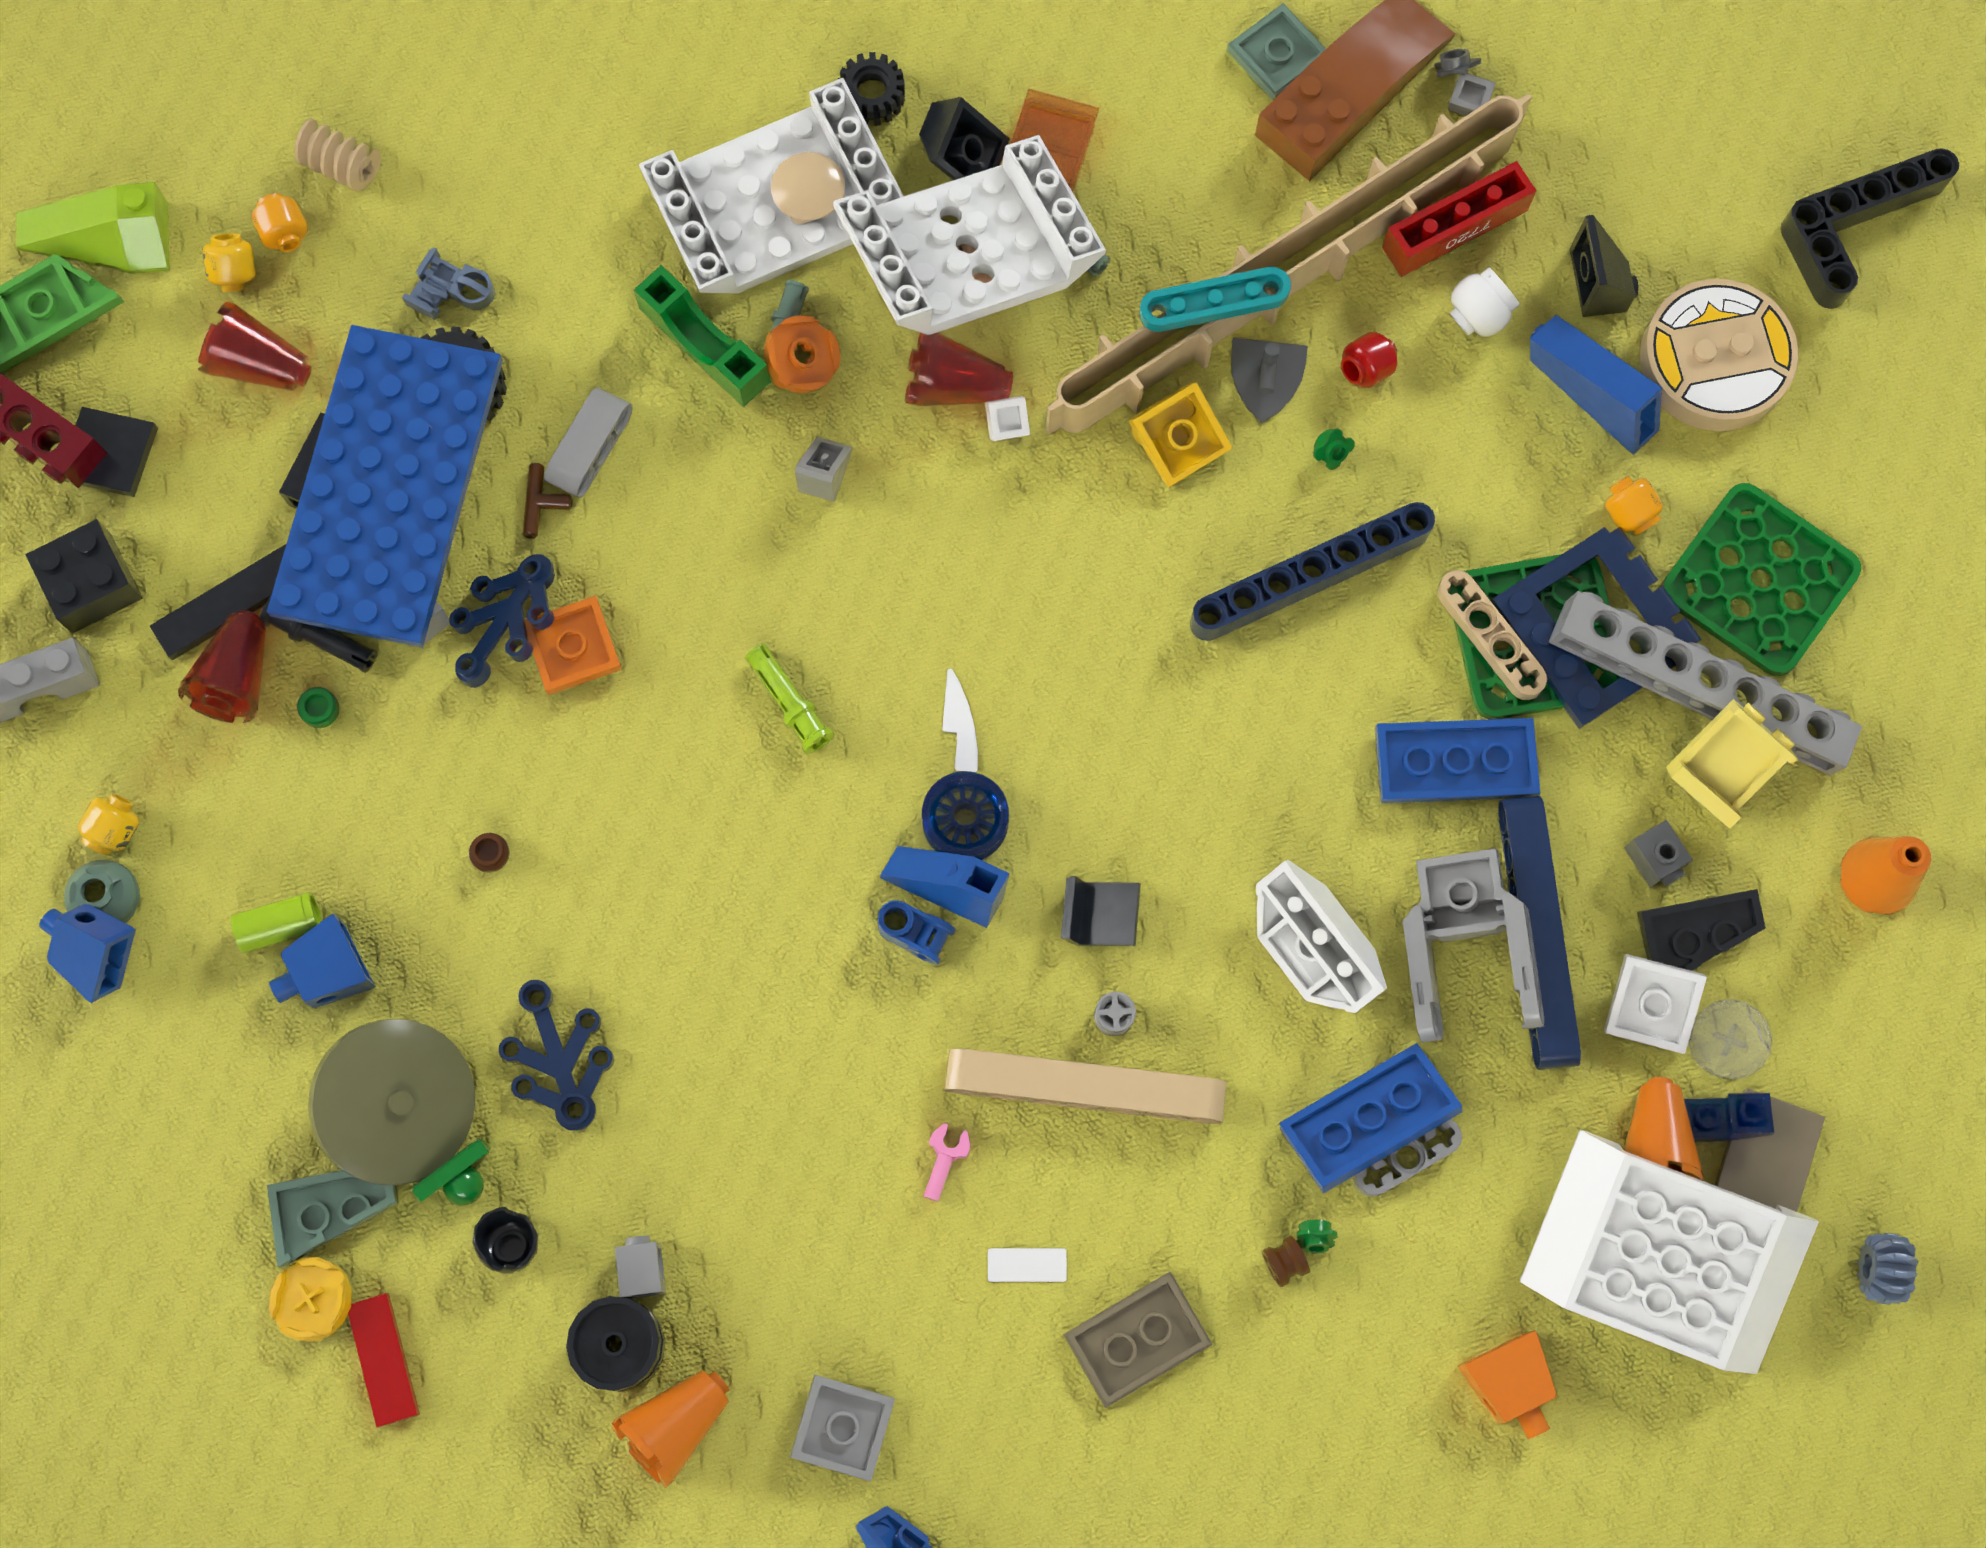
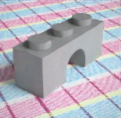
[0,637,100,723]

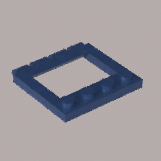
[1491,527,1702,729]

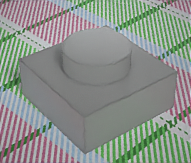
[1447,74,1496,116]

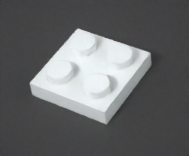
[1604,954,1707,1054]

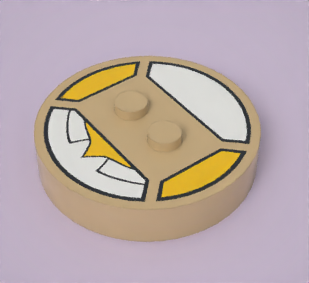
[1639,279,1798,431]

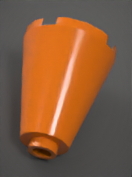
[1840,836,1931,915]
[1624,1077,1703,1181]
[611,1370,729,1488]

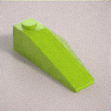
[16,182,170,274]

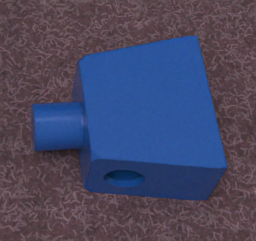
[39,904,136,1003]
[269,914,376,1008]

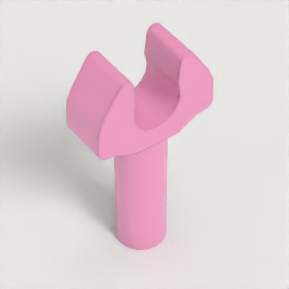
[923,1123,970,1202]

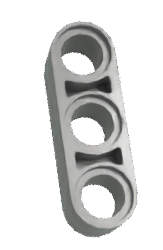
[544,387,633,498]

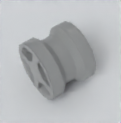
[1094,992,1136,1036]

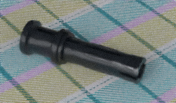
[259,597,377,673]

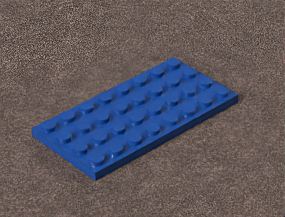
[267,325,503,648]

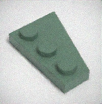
[267,1170,399,1268]

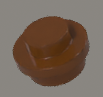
[469,833,510,873]

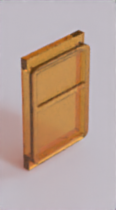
[1011,89,1099,193]

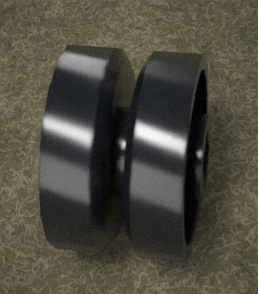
[566,1296,666,1392]

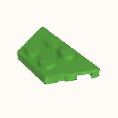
[0,254,124,374]

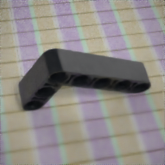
[1780,148,1959,309]

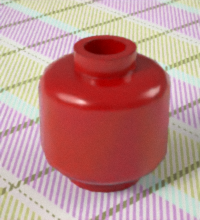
[1341,332,1398,388]

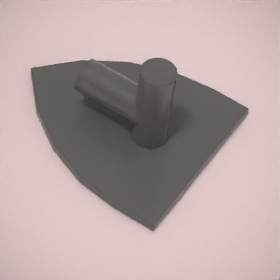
[1231,337,1308,423]

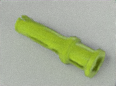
[745,644,834,754]

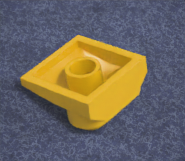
[1129,382,1233,487]

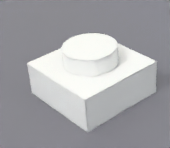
[985,396,1030,441]

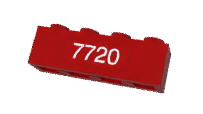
[1382,161,1537,277]

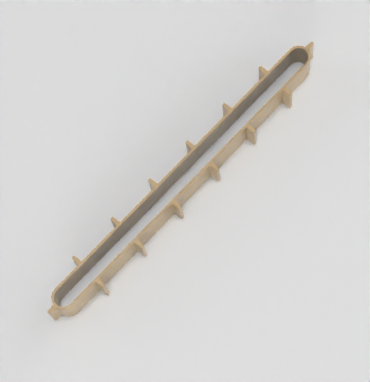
[1046,94,1532,435]

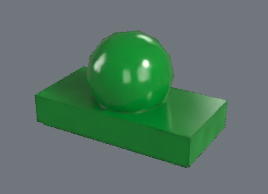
[412,1138,490,1206]

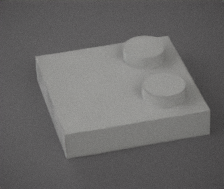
[789,1374,895,1481]

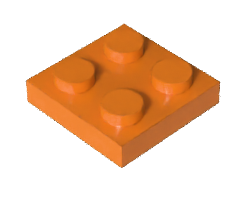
[525,596,622,695]

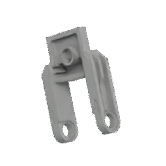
[1403,848,1544,1043]

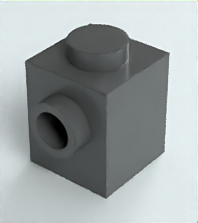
[1624,820,1693,888]

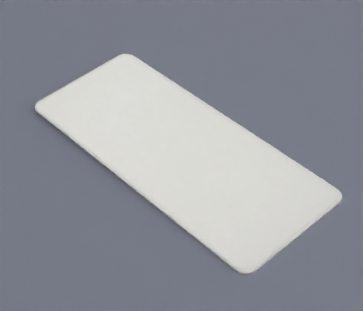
[988,1248,1067,1282]

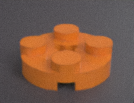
[764,315,840,393]

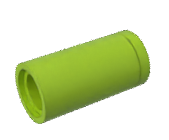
[231,892,322,953]

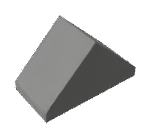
[795,437,853,502]

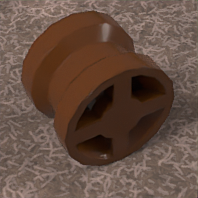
[1262,1236,1310,1288]

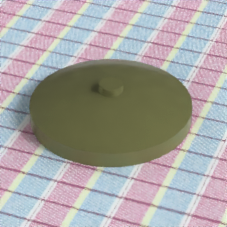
[308,1019,475,1185]

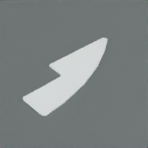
[942,669,978,772]

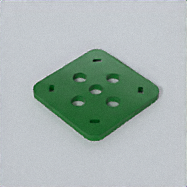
[1661,483,1861,676]
[1448,554,1621,719]

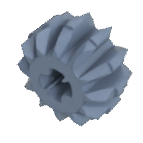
[1857,1233,1918,1305]

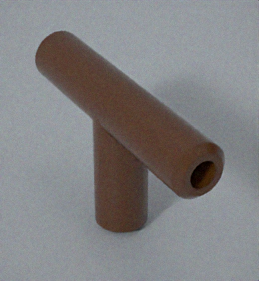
[522,463,573,539]

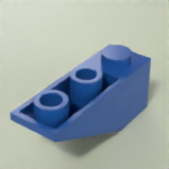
[880,846,1010,928]

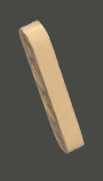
[1437,570,1547,700]

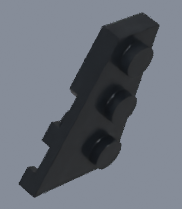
[1637,889,1766,971]

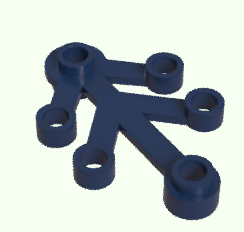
[449,554,555,688]
[499,980,614,1131]

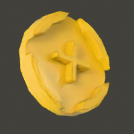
[269,1257,352,1342]

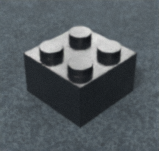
[25,519,143,634]

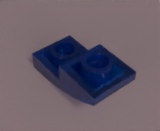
[1684,1093,1774,1142]

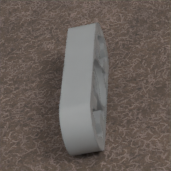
[1353,1119,1462,1197]

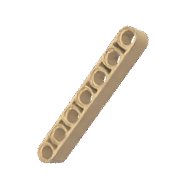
[944,1049,1227,1124]

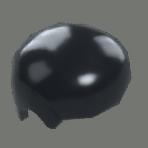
[473,1207,539,1274]

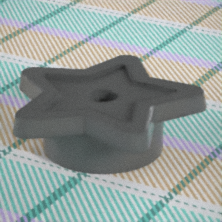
[1434,49,1481,77]

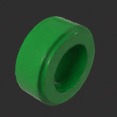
[297,687,339,728]

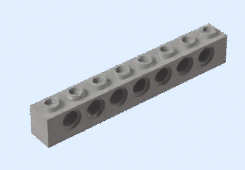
[1549,591,1862,775]

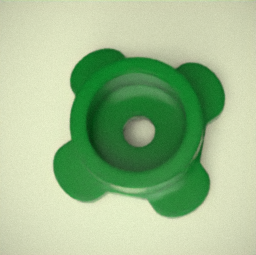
[1313,428,1355,470]
[1296,1219,1338,1254]

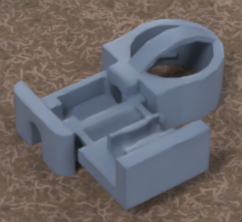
[402,248,495,320]

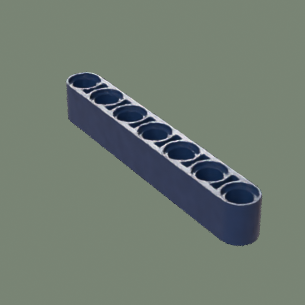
[1190,502,1435,641]
[1498,796,1581,1070]

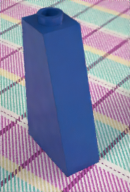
[1530,315,1662,455]

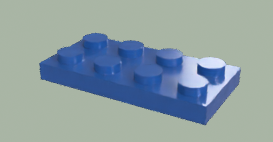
[1375,718,1540,803]
[1279,1043,1463,1194]

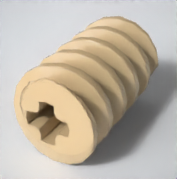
[294,118,381,191]

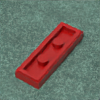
[348,1293,420,1428]

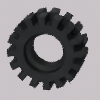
[838,52,905,126]

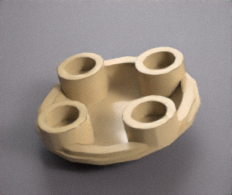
[771,152,845,224]

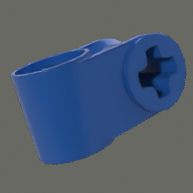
[877,900,956,965]

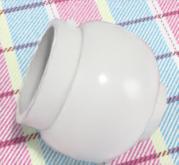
[1450,267,1520,337]

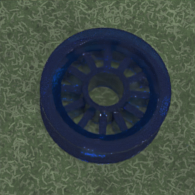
[922,771,1009,860]

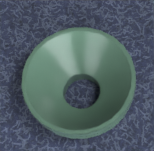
[64,860,140,923]

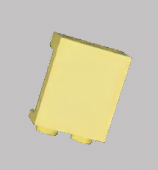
[1666,699,1798,828]

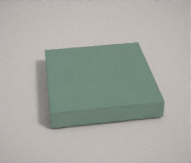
[1227,3,1326,100]

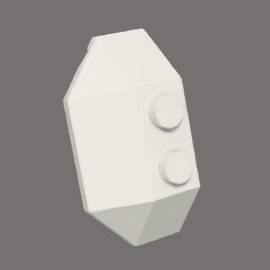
[1256,860,1387,1013]

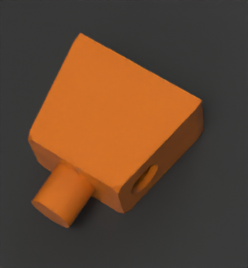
[1458,1331,1556,1439]

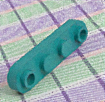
[1139,267,1291,332]

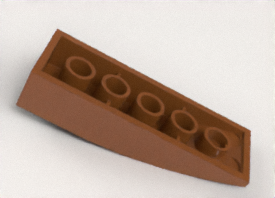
[1255,0,1455,182]

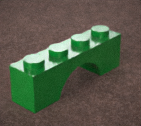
[634,265,771,408]

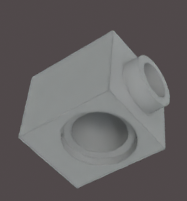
[615,1236,666,1299]

